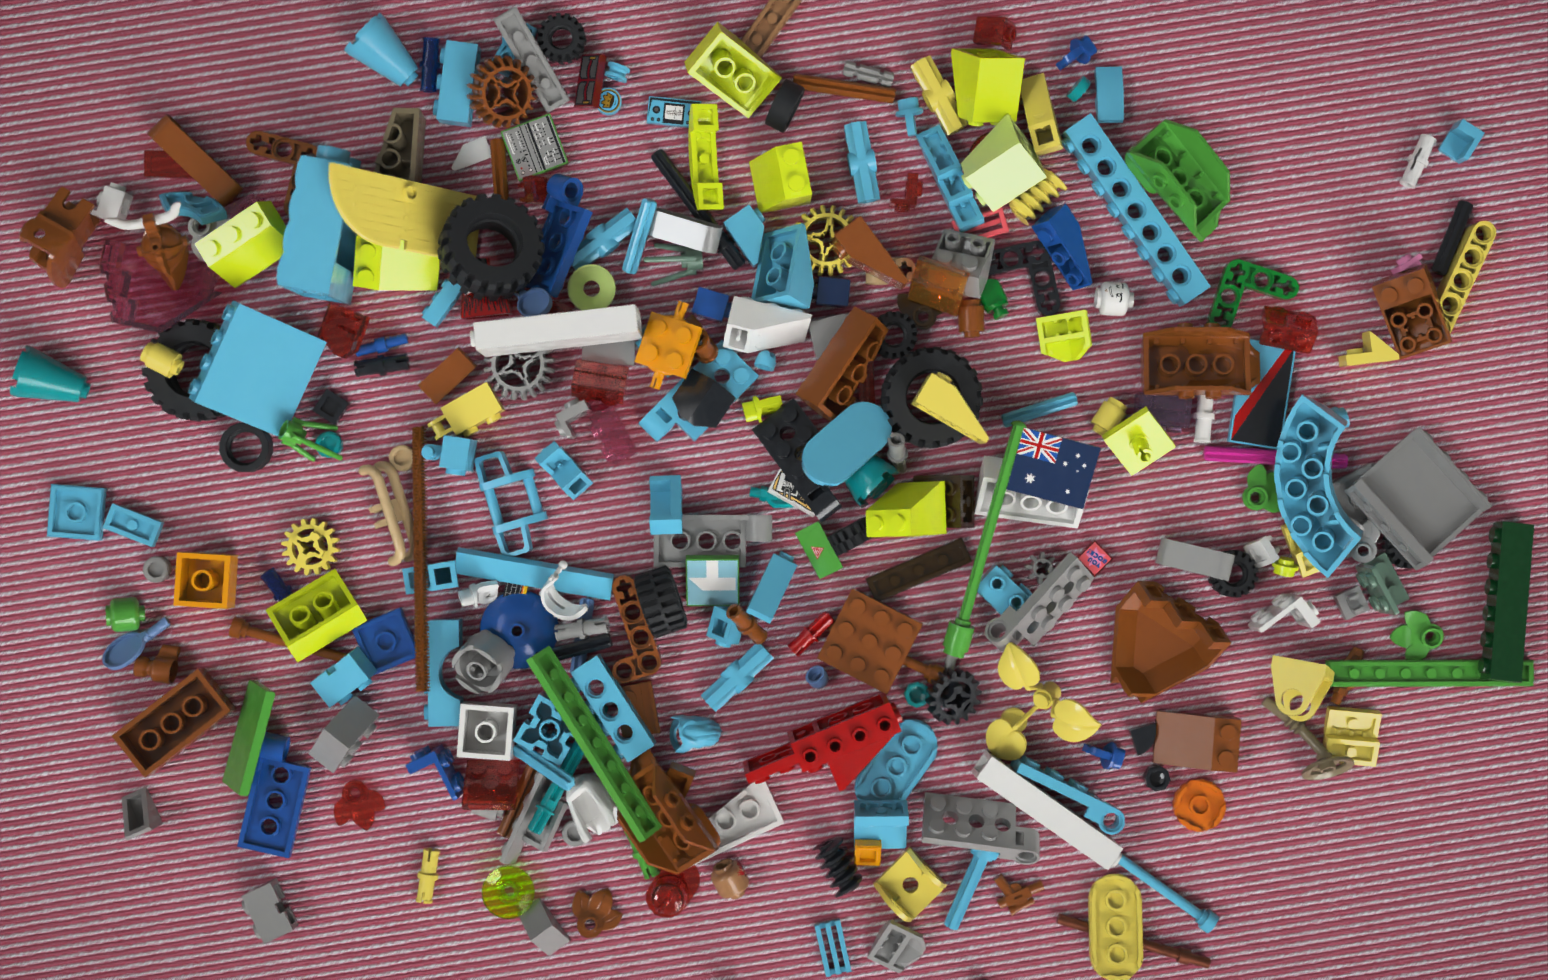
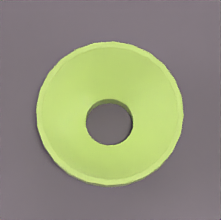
[567,264,616,310]

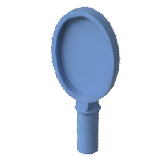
[514,288,552,317]
[102,617,171,670]

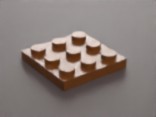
[817,588,923,694]

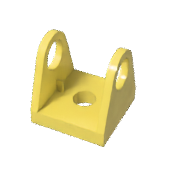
[1271,655,1335,722]
[873,846,947,922]

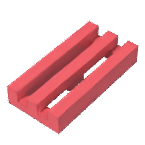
[951,207,1009,238]

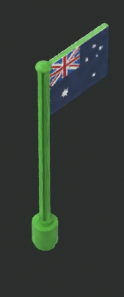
[943,420,1101,658]

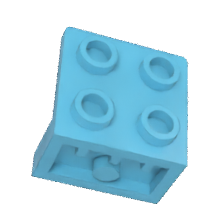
[854,800,909,849]

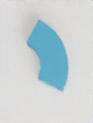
[159,192,228,225]

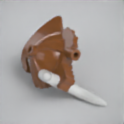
[104,202,190,291]

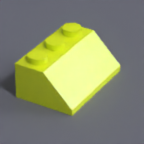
[195,201,286,288]
[265,569,367,662]

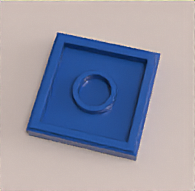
[352,607,416,676]

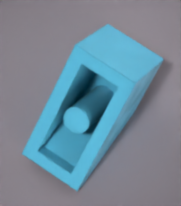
[723,205,766,269]

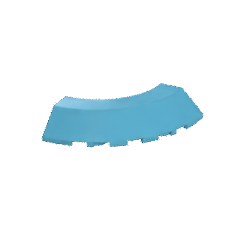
[1274,394,1364,578]

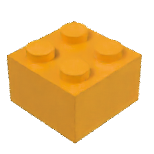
[173,551,238,609]

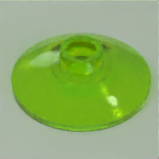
[482,866,535,919]

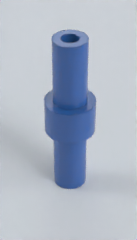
[354,333,409,357]

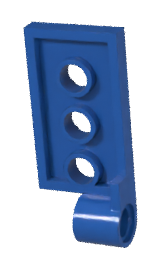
[525,174,593,298]
[237,731,312,858]

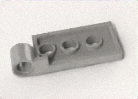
[654,515,772,568]
[985,552,1095,652]
[921,792,1040,865]

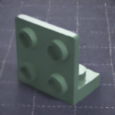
[1355,552,1410,615]

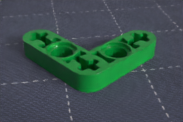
[1207,259,1299,328]

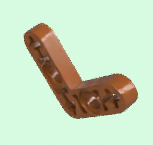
[246,131,317,216]

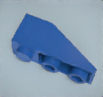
[1031,203,1093,290]

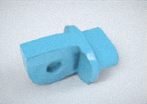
[895,97,923,137]

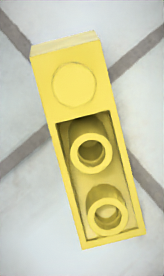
[1021,73,1064,156]

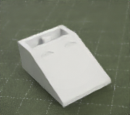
[723,296,812,353]

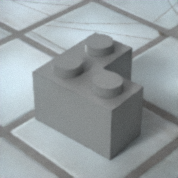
[309,695,380,773]

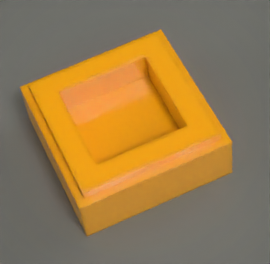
[854,839,882,866]

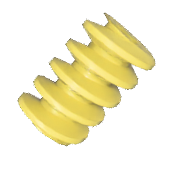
[1008,168,1067,226]

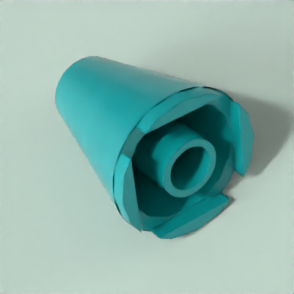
[10,345,91,402]
[844,455,899,508]

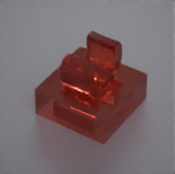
[518,175,548,205]

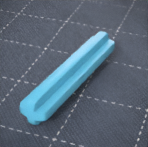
[622,198,657,274]
[1001,392,1078,427]
[513,743,576,791]

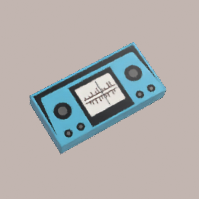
[647,96,702,128]

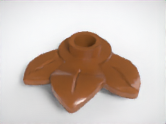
[572,888,623,938]

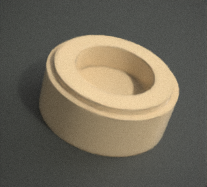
[389,445,413,471]

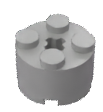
[452,630,515,694]

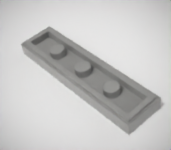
[493,6,570,113]

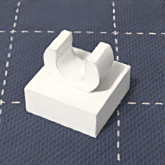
[1243,536,1280,569]

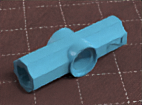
[844,121,880,204]
[572,208,636,270]
[701,644,774,712]

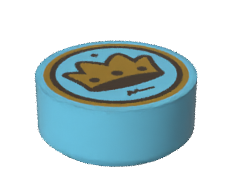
[597,88,622,116]

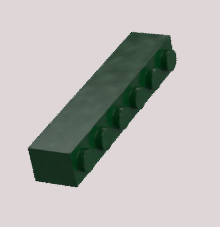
[1478,521,1534,683]

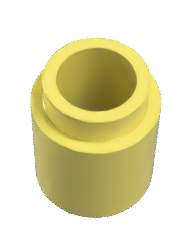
[140,342,184,378]
[1091,397,1128,436]

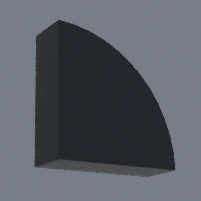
[1129,722,1156,756]

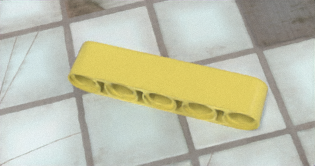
[1437,221,1496,333]

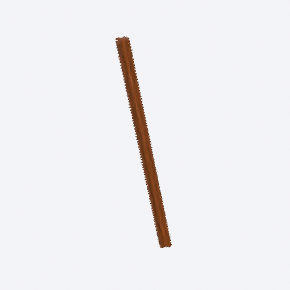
[412,426,430,692]

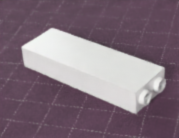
[470,304,643,357]
[971,750,1123,870]

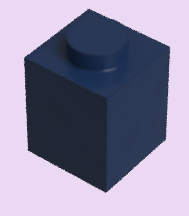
[812,277,851,308]

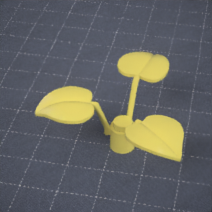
[986,642,1101,761]

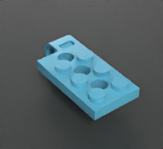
[638,340,759,442]
[1010,755,1125,835]

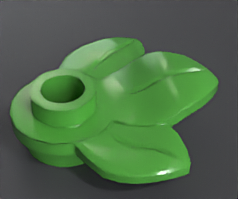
[1242,464,1280,513]
[1390,610,1444,660]

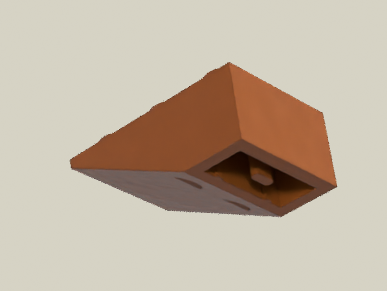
[1372,263,1452,360]

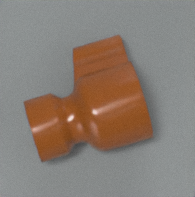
[133,644,181,685]

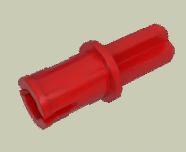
[788,611,835,657]

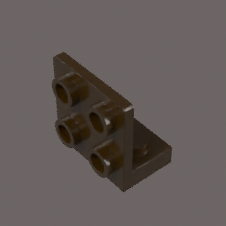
[913,475,975,528]

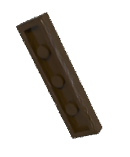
[865,537,972,601]

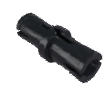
[354,353,410,377]

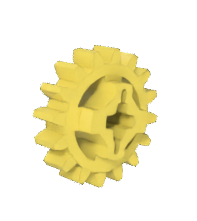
[281,518,341,575]

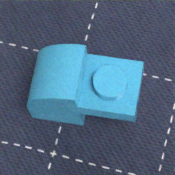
[535,441,593,500]
[402,560,459,595]

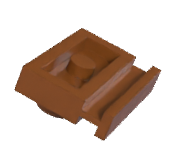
[617,680,661,738]

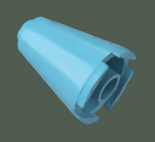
[344,12,419,87]

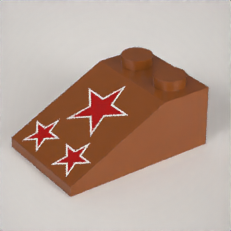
[832,216,909,290]

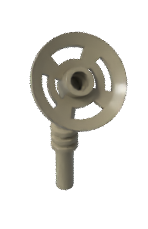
[1261,696,1355,780]

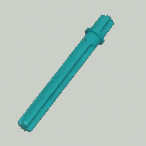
[528,705,608,835]

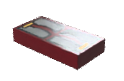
[574,54,607,109]

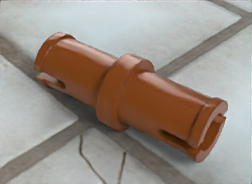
[726,604,768,644]

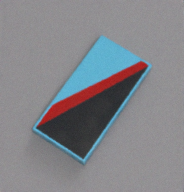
[1227,339,1297,450]

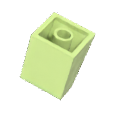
[961,114,1047,212]

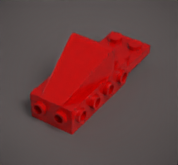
[743,692,903,791]

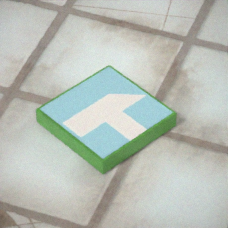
[686,555,739,606]

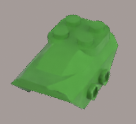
[1125,119,1230,243]

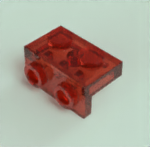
[1259,306,1318,354]

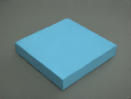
[47,484,107,541]

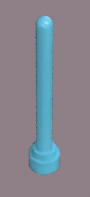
[1118,854,1219,933]

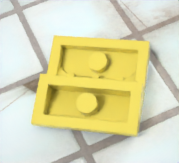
[1323,706,1382,767]

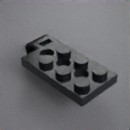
[752,398,842,523]

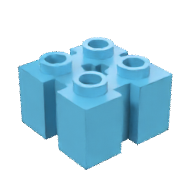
[513,691,573,766]

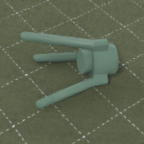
[643,243,703,286]

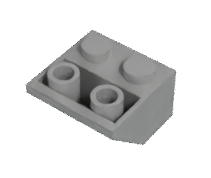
[928,229,995,299]

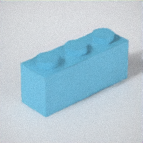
[433,40,482,128]

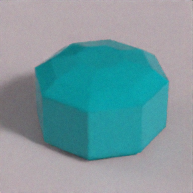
[904,681,930,708]

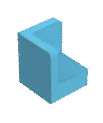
[1438,119,1485,164]

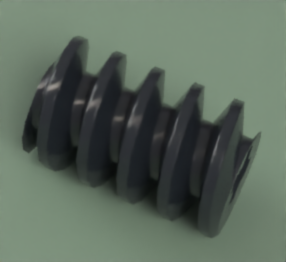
[812,836,863,898]

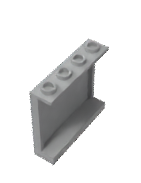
[1344,426,1492,571]

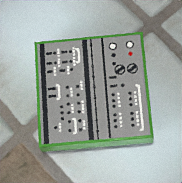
[501,113,569,182]

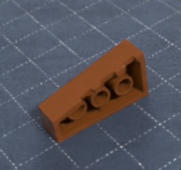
[796,306,889,422]

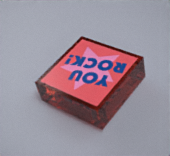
[1076,540,1113,577]

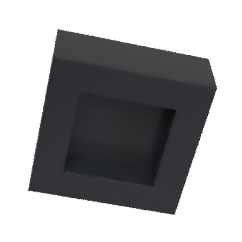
[312,389,351,425]

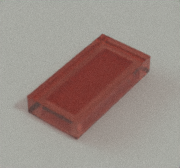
[144,150,194,179]

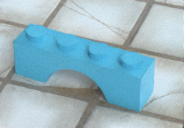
[424,619,464,727]

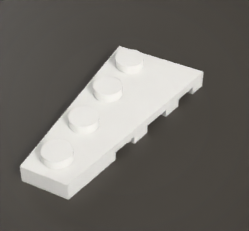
[691,781,785,867]

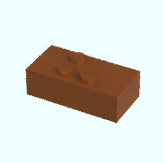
[112,668,237,778]

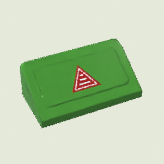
[795,521,843,579]

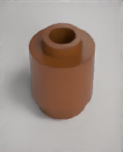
[957,299,985,338]

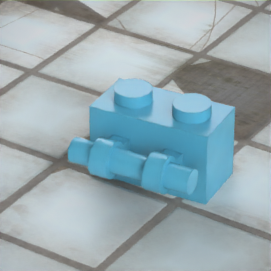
[421,435,478,476]

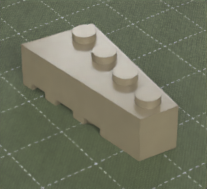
[374,108,426,183]

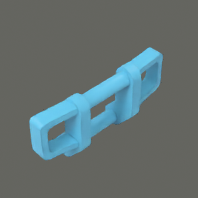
[474,451,548,557]

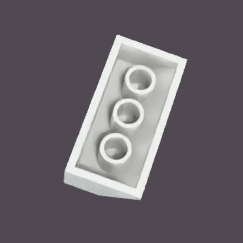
[974,455,1089,529]

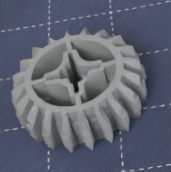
[484,350,555,401]

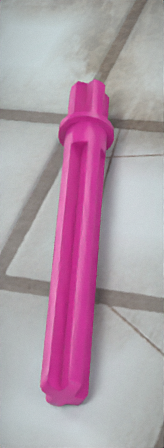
[1203,446,1348,469]

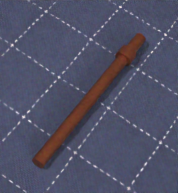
[1056,913,1211,969]

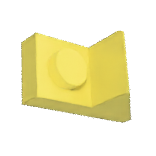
[1338,331,1399,367]

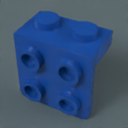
[405,744,466,801]

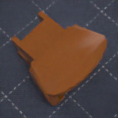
[19,186,101,288]

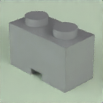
[241,878,299,944]

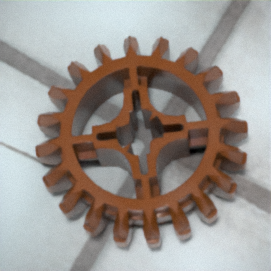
[466,55,538,128]

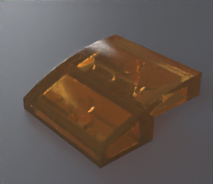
[908,255,970,317]

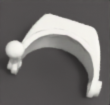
[539,560,588,621]

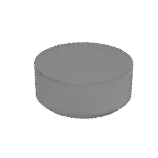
[143,556,172,583]
[562,819,589,846]

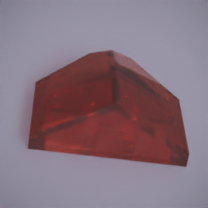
[318,302,370,359]

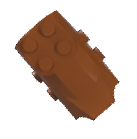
[1140,323,1260,399]
[617,749,720,875]

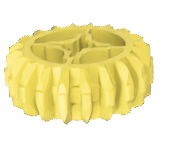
[795,205,854,277]

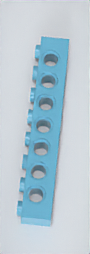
[1061,113,1211,307]

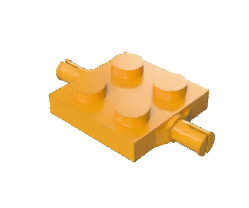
[634,301,703,390]

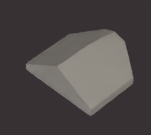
[867,919,926,973]

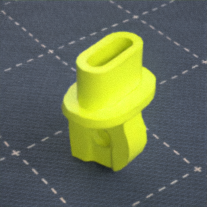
[741,395,782,423]

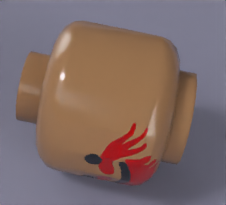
[711,858,749,900]

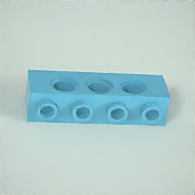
[570,653,656,762]

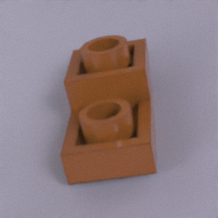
[418,347,477,404]

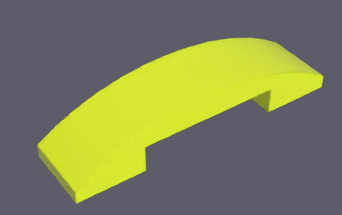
[688,104,724,210]

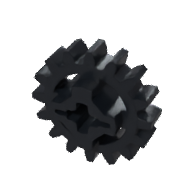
[925,667,982,725]

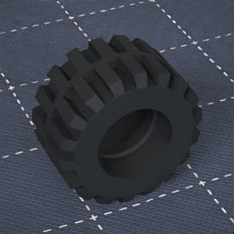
[634,565,687,638]

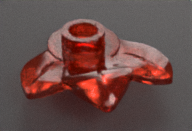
[334,780,386,831]

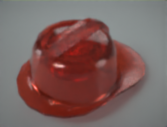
[646,865,700,918]

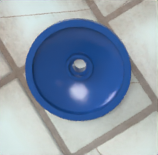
[480,591,559,669]

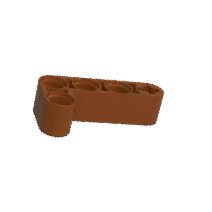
[147,114,244,208]
[612,574,662,683]

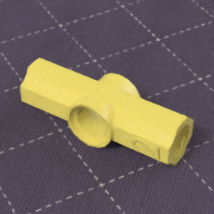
[910,55,968,137]

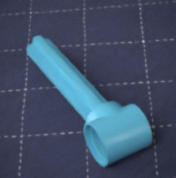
[944,849,999,930]

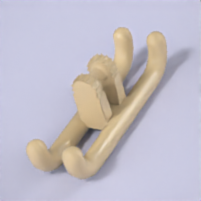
[358,461,414,566]

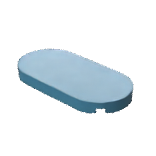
[802,402,892,486]
[855,719,938,800]

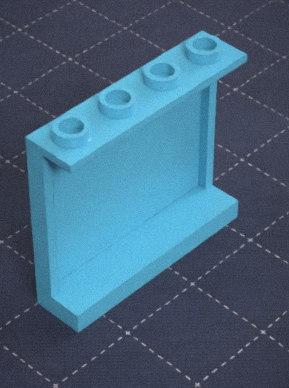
[188,300,327,436]

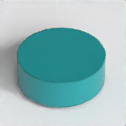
[1066,75,1091,102]
[315,431,343,458]

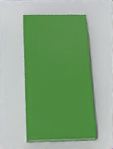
[222,680,275,796]

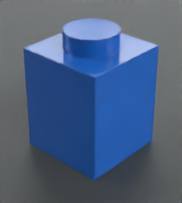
[692,287,732,323]

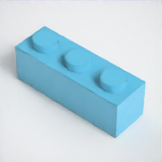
[422,279,462,328]

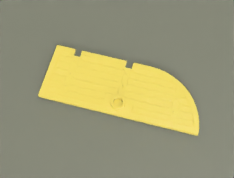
[329,162,479,257]

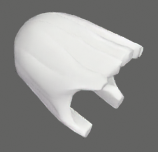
[566,774,619,843]

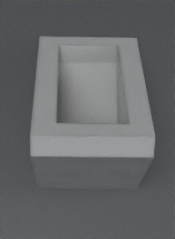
[808,314,848,361]
[121,787,163,841]
[518,897,571,956]

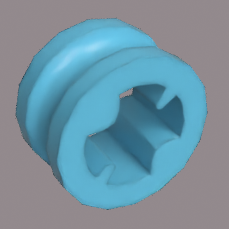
[604,62,631,83]

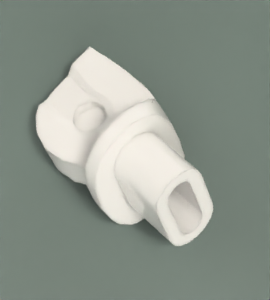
[458,580,498,608]

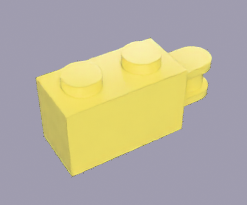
[427,382,505,441]

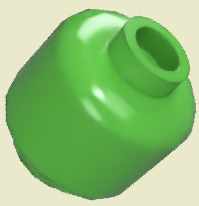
[105,597,146,632]

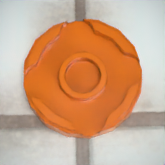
[1172,779,1226,832]

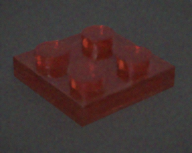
[462,760,520,810]

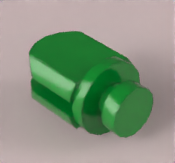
[979,279,1009,320]

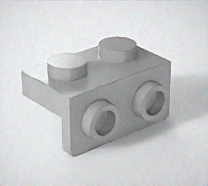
[554,398,593,440]

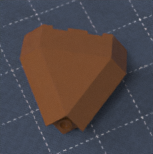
[1110,581,1232,703]

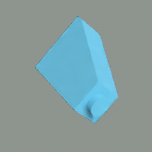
[746,551,797,624]

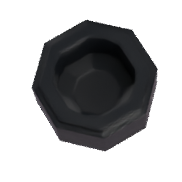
[1143,764,1171,792]

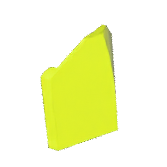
[1036,310,1092,362]

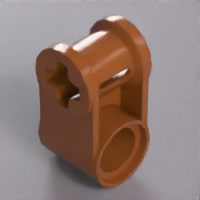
[685,314,718,364]

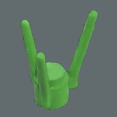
[278,417,343,462]

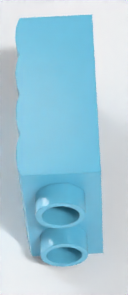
[277,145,361,305]

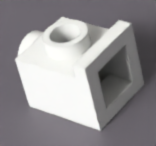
[90,182,133,220]

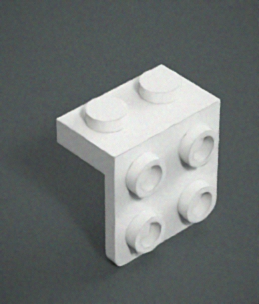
[1248,593,1321,633]

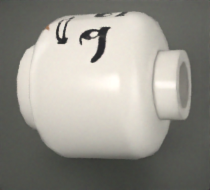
[1094,281,1134,316]

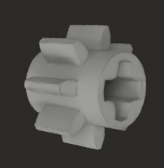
[1024,552,1056,584]

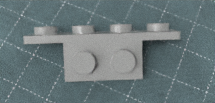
[499,771,568,864]

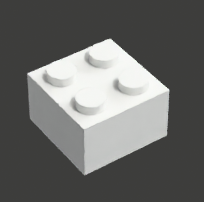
[457,701,518,761]

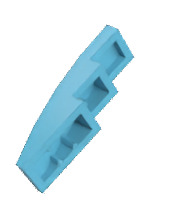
[916,124,985,232]

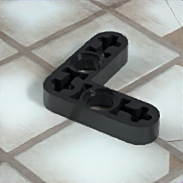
[988,241,1060,316]

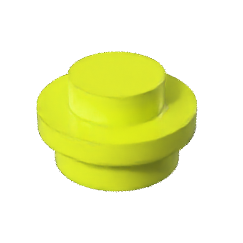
[1272,556,1299,577]

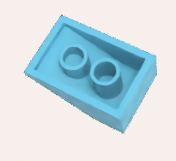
[751,223,814,310]

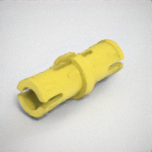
[416,848,440,904]

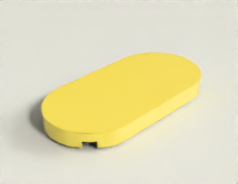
[1088,874,1143,980]

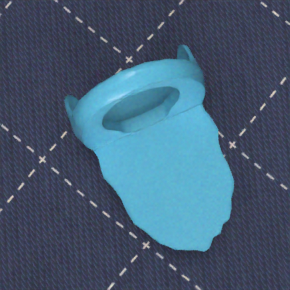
[670,715,722,753]

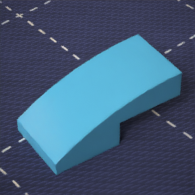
[1094,66,1124,123]

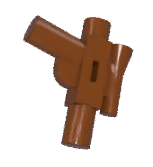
[993,874,1045,916]

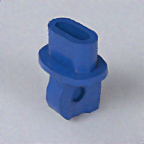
[1056,35,1097,70]
[1082,742,1126,769]

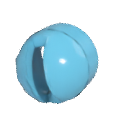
[754,350,776,372]

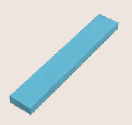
[455,547,614,600]

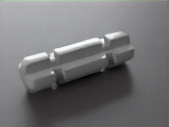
[843,61,894,87]

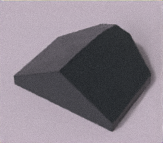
[672,369,736,428]

